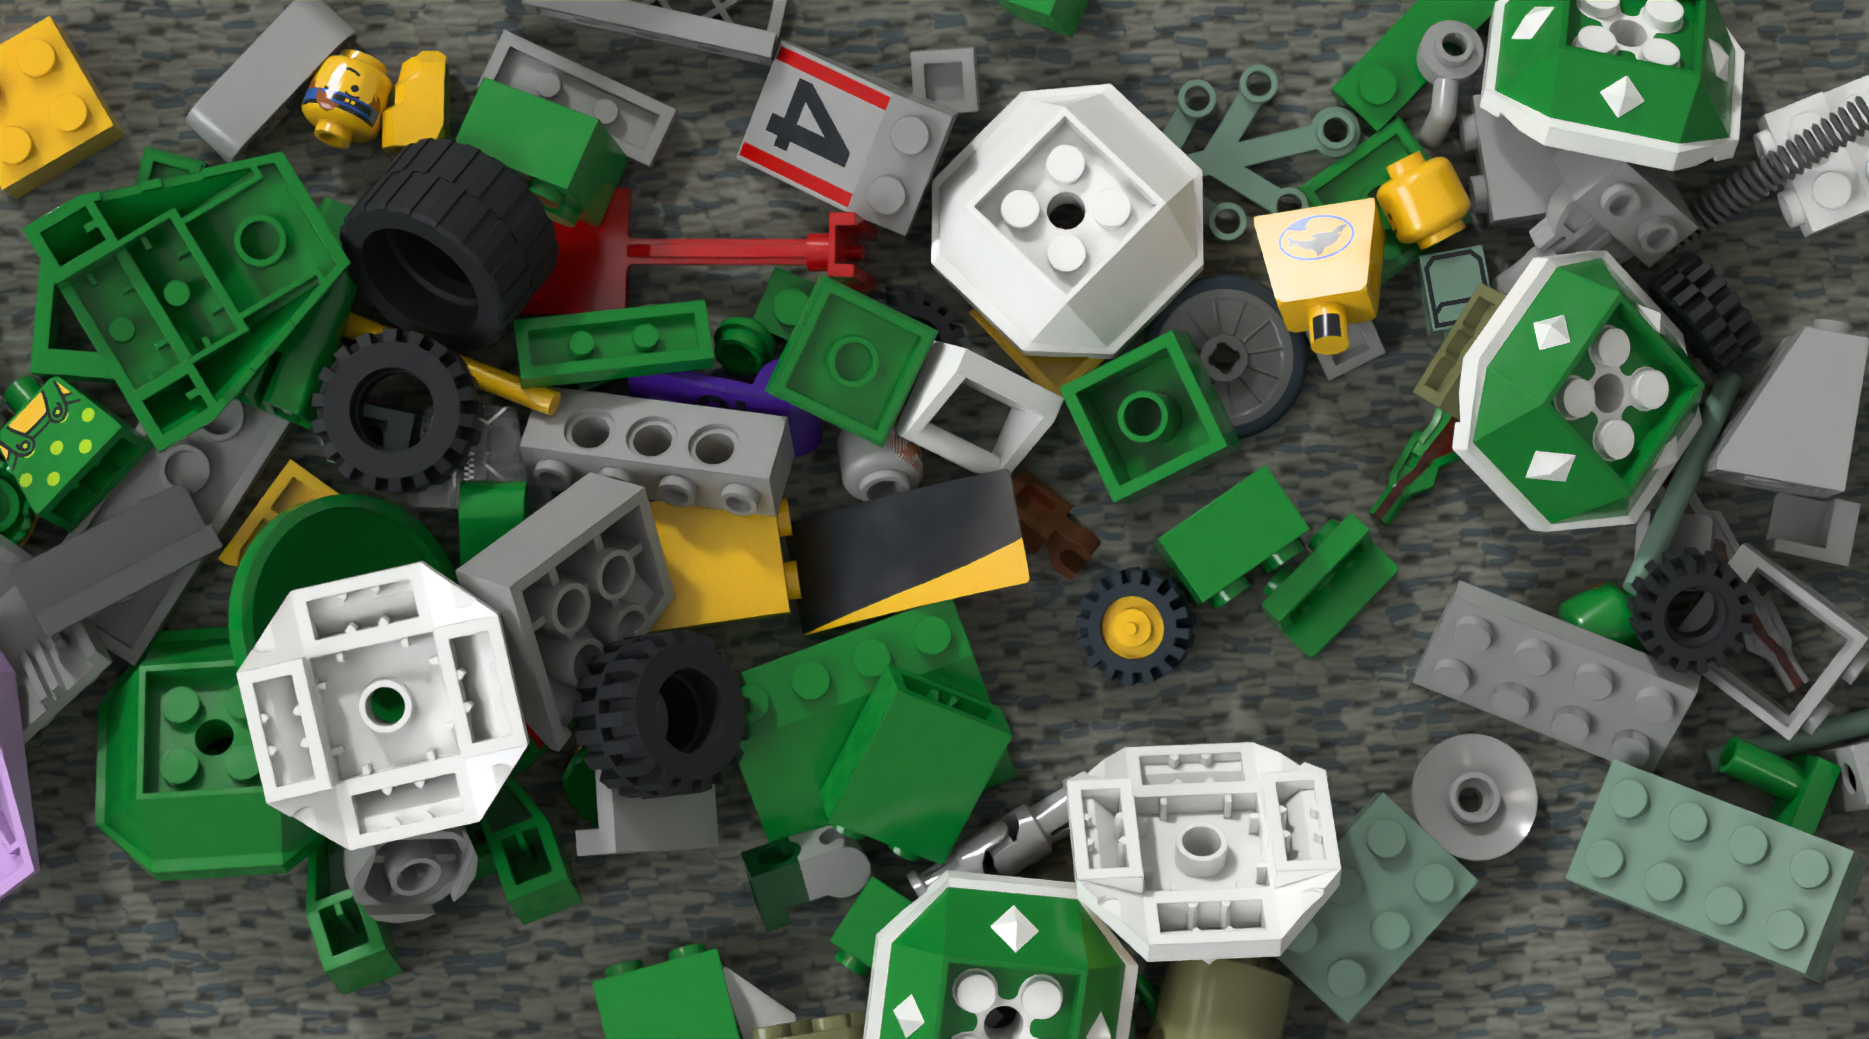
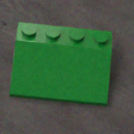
[739,599,1017,843]

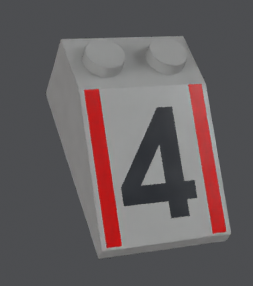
[736,40,959,236]

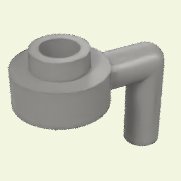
[1416,20,1484,149]

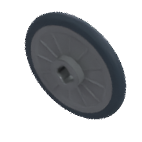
[1143,274,1308,439]

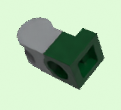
[740,825,871,932]

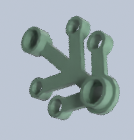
[1163,65,1360,243]

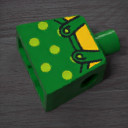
[0,375,154,533]

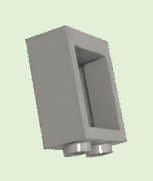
[1677,541,1869,741]

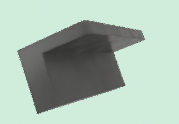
[10,483,223,639]

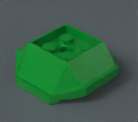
[95,627,327,881]

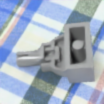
[1491,149,1699,296]

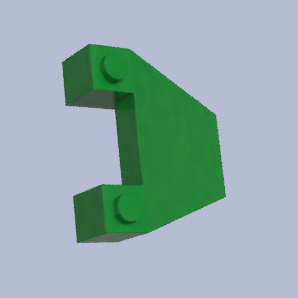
[306,774,584,995]

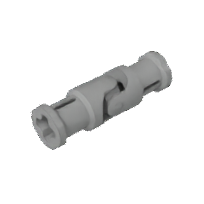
[906,776,1072,897]

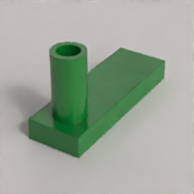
[513,300,714,389]
[1718,736,1841,835]

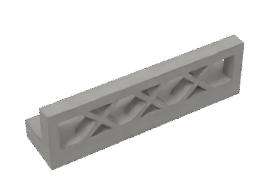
[521,0,788,66]

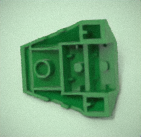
[22,151,351,453]

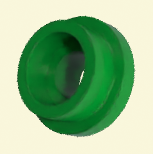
[714,317,777,376]

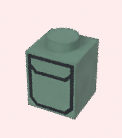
[1414,245,1490,340]

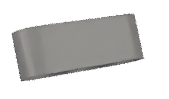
[185,0,358,163]

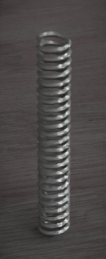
[1668,96,1869,255]

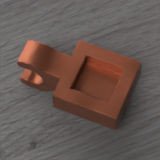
[1012,467,1101,580]

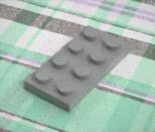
[1412,580,1701,773]

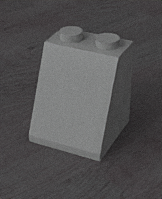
[1699,319,1869,500]

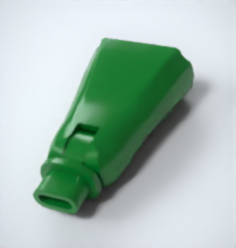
[234,197,358,430]

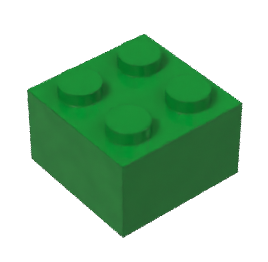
[455,77,629,228]
[1059,330,1243,504]
[1152,465,1310,610]

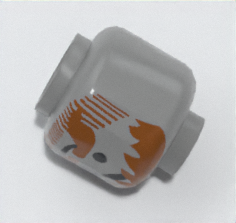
[837,415,924,502]

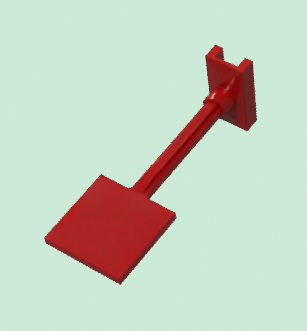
[519,188,877,316]

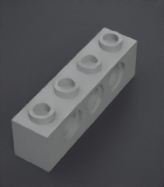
[519,386,795,517]

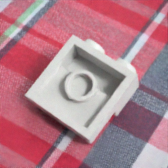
[1753,75,1869,238]

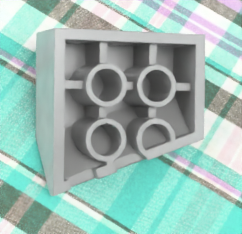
[455,472,675,752]

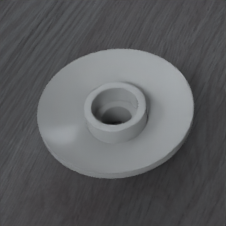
[1411,734,1538,862]

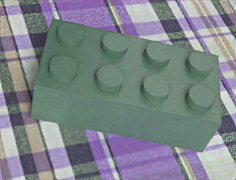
[1565,759,1868,983]

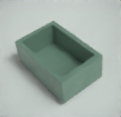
[1273,792,1479,1024]

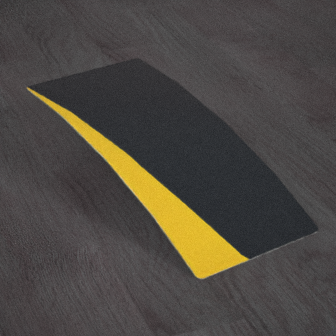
[785,469,1030,635]

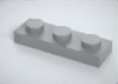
[477,30,678,170]

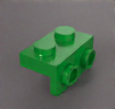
[1261,513,1398,659]

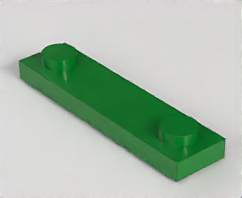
[1331,0,1498,133]

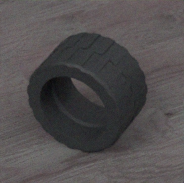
[339,138,559,352]

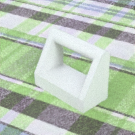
[896,340,1064,475]

